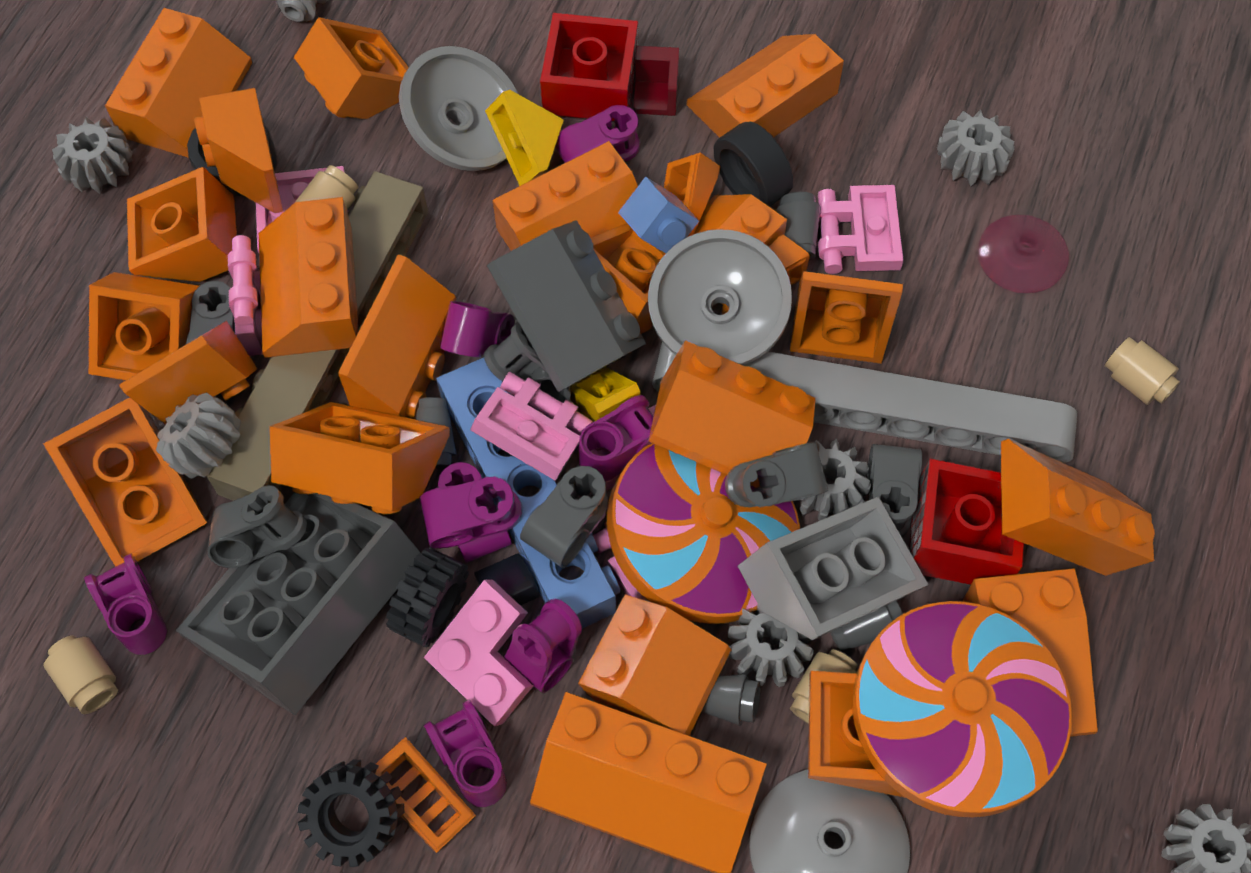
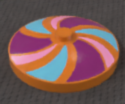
[607,443,800,624]
[852,601,1072,817]

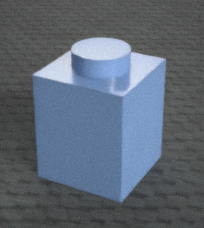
[618,176,699,253]

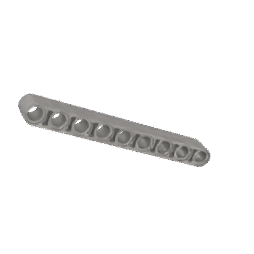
[652,342,1077,463]

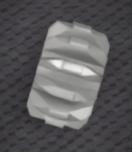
[937,109,1015,187]
[52,116,133,193]
[156,393,241,479]
[800,438,871,521]
[728,604,814,688]
[1161,804,1251,873]

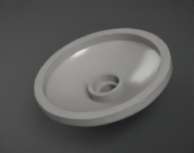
[399,46,518,171]
[648,229,792,365]
[749,769,910,873]

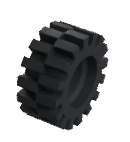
[386,547,469,648]
[297,759,405,867]

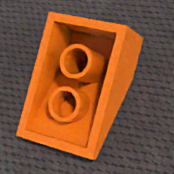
[790,271,903,364]
[43,397,208,567]
[963,568,1098,737]
[808,671,905,798]

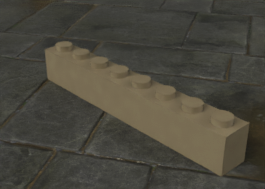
[207,171,428,503]

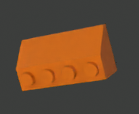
[530,692,767,873]

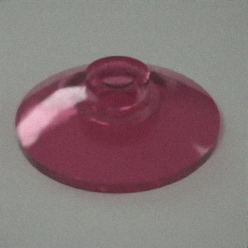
[978,215,1069,293]

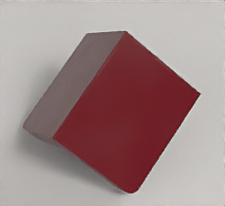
[634,46,679,116]

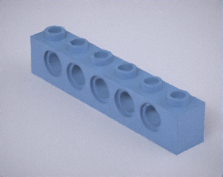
[436,357,620,629]

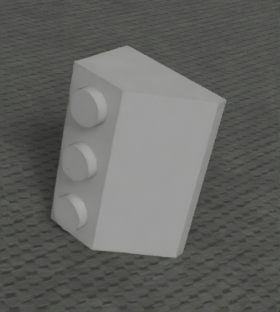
[738,497,928,640]

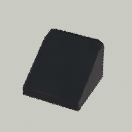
[474,553,539,605]

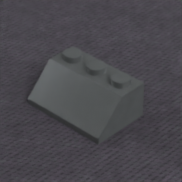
[487,220,646,392]

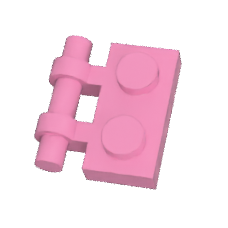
[818,185,903,274]
[228,235,263,356]
[470,371,593,481]

